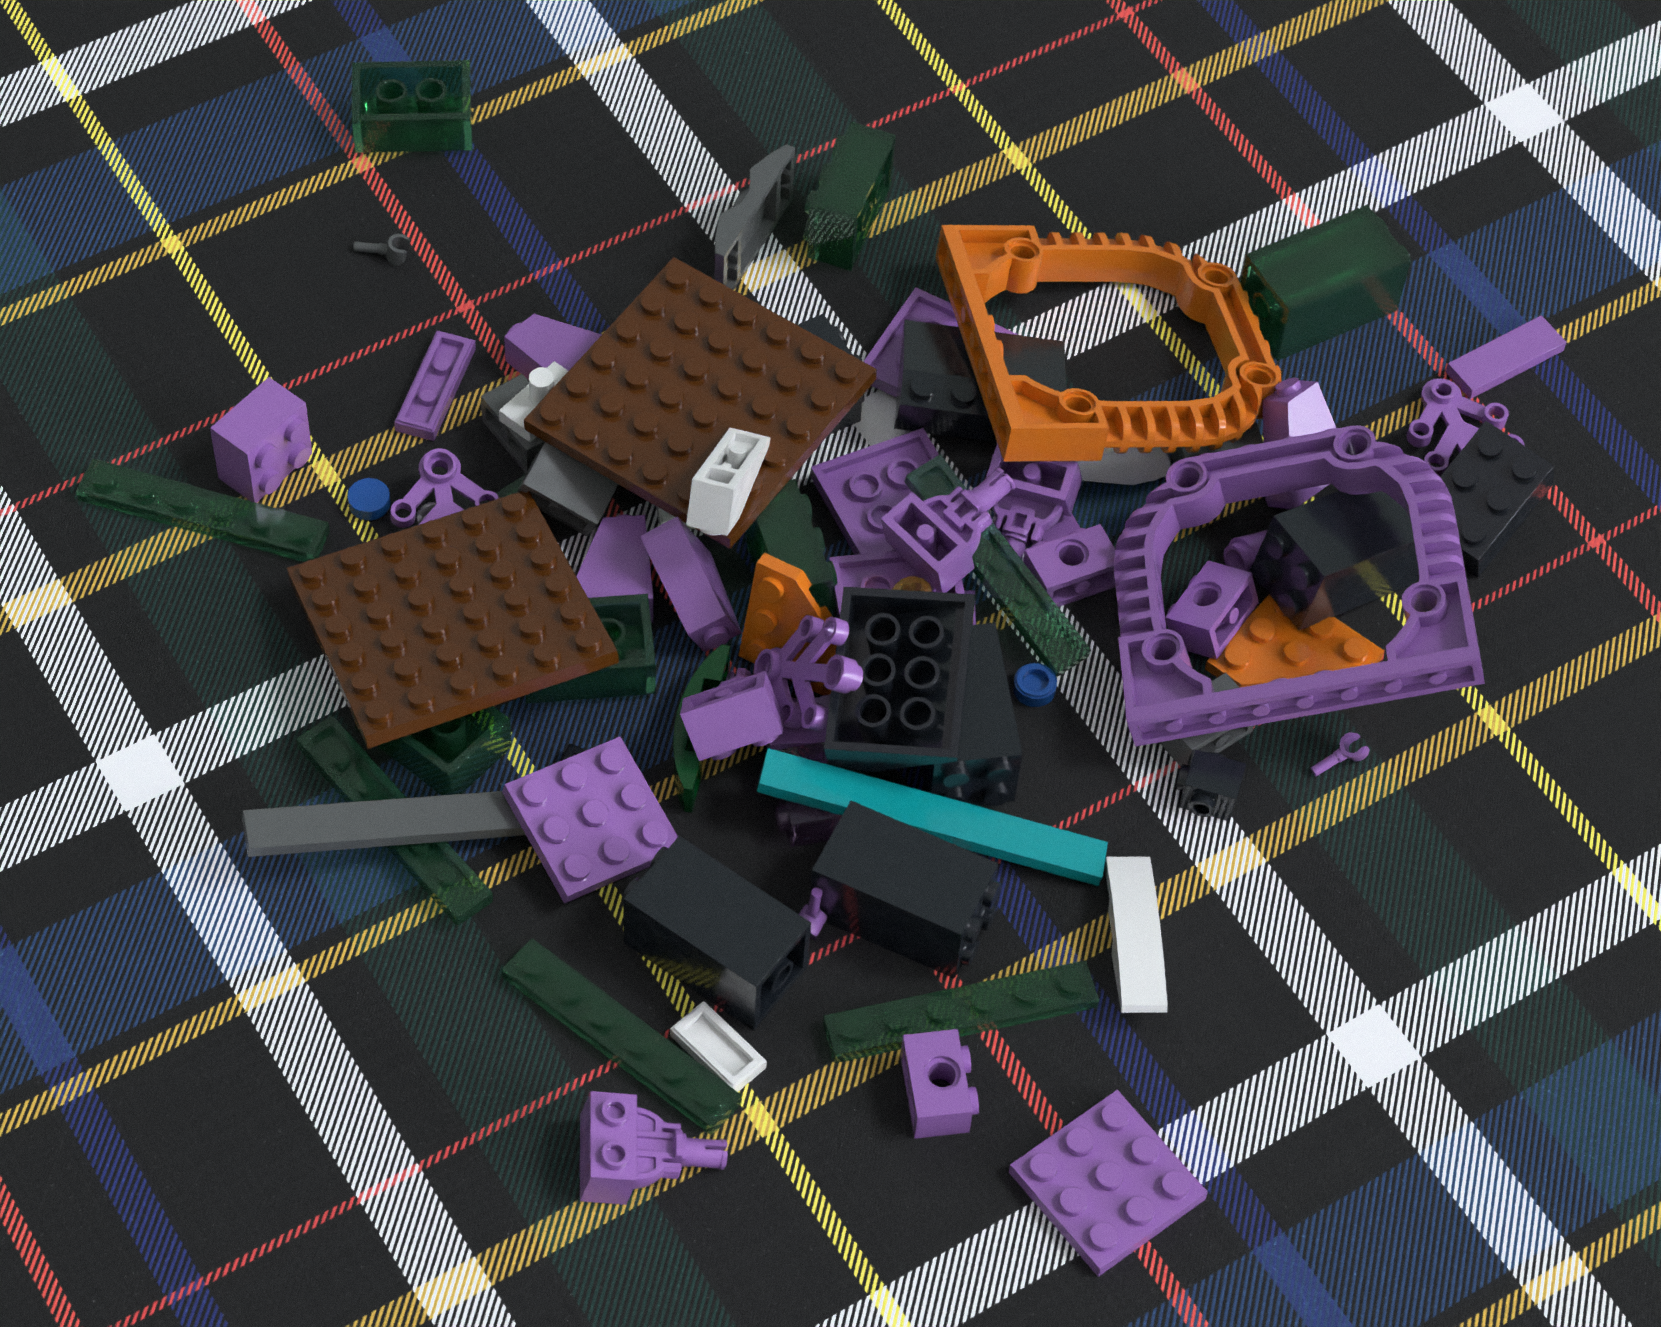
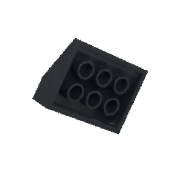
[894,320,1066,443]
[824,587,975,772]

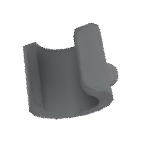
[354,234,410,266]

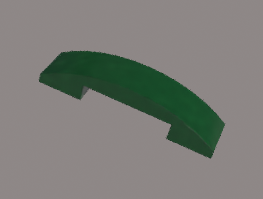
[673,644,730,813]

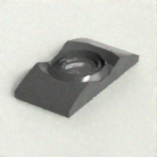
[714,144,795,290]

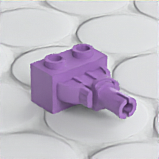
[986,443,1082,582]
[881,467,1016,593]
[680,668,784,761]
[580,1091,727,1205]

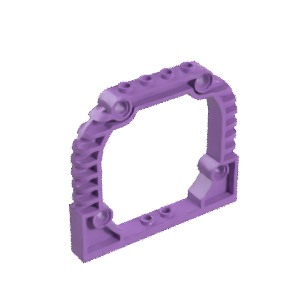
[1114,425,1485,747]

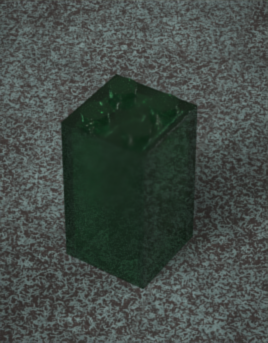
[1240,205,1411,361]

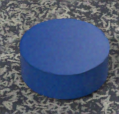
[347,478,390,521]
[1013,663,1057,707]

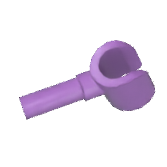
[1310,732,1370,777]
[799,888,827,940]

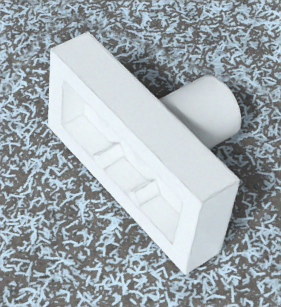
[499,361,568,442]

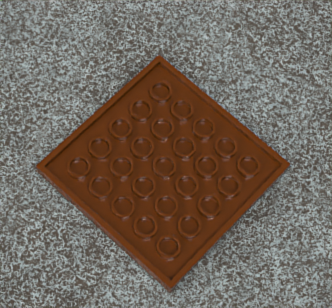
[524,257,877,549]
[286,491,619,749]

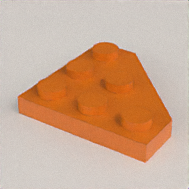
[738,553,836,695]
[1205,595,1384,688]

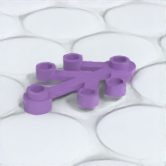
[1407,378,1524,477]
[390,448,499,528]
[754,615,863,732]

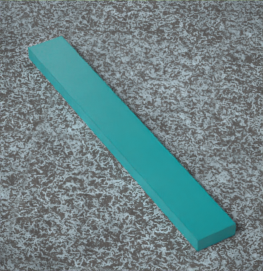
[756,748,1108,886]

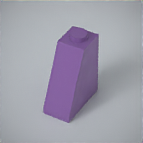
[504,314,602,380]
[1262,377,1336,509]
[576,514,653,626]
[640,516,742,652]

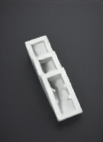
[1105,857,1168,1013]

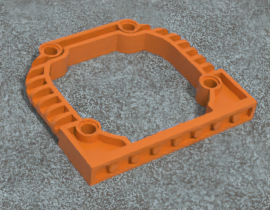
[935,225,1281,462]

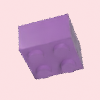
[210,377,312,504]

